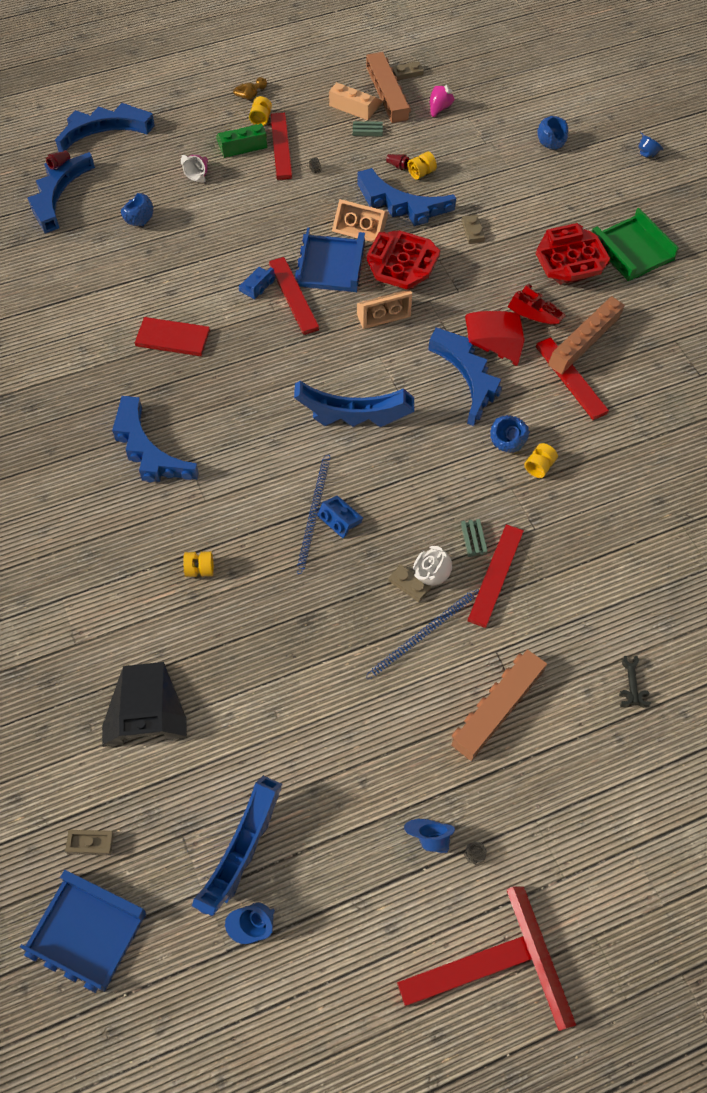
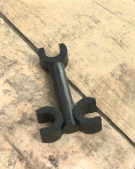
[619,656,651,708]

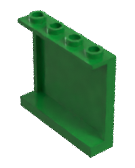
[592,208,679,282]

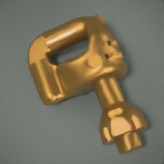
[233,77,267,100]

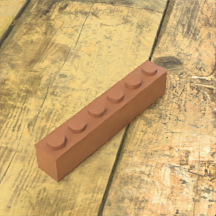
[366,52,411,123]
[548,296,625,374]
[451,649,547,761]

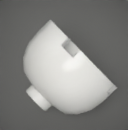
[413,546,452,586]

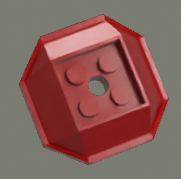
[536,223,610,285]
[367,230,441,289]

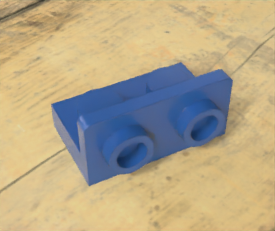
[239,267,275,300]
[317,496,363,538]

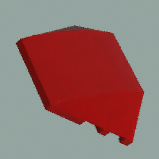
[507,283,566,324]
[465,311,525,366]

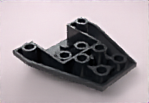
[102,662,187,747]

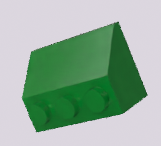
[216,124,267,158]

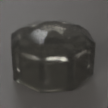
[309,157,321,174]
[464,841,487,865]

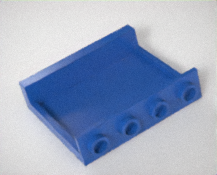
[295,227,365,292]
[20,870,147,993]

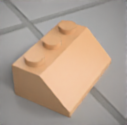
[329,82,382,120]
[332,199,389,242]
[357,291,412,329]

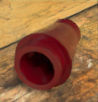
[46,150,70,169]
[386,154,410,170]

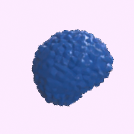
[538,116,569,150]
[121,193,153,226]
[490,415,530,453]

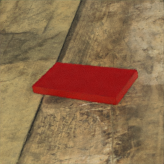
[134,317,210,357]

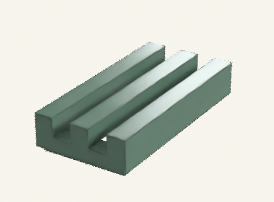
[353,121,383,136]
[461,519,487,557]

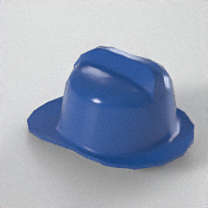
[638,132,664,157]
[404,819,455,853]
[225,902,275,944]

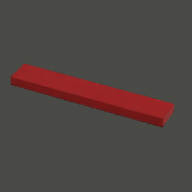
[270,112,292,180]
[269,257,319,335]
[536,337,609,420]
[467,524,524,628]
[507,886,576,1031]
[397,936,532,1007]

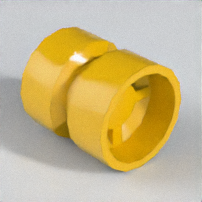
[249,96,272,126]
[408,151,437,180]
[524,443,558,478]
[183,551,214,577]

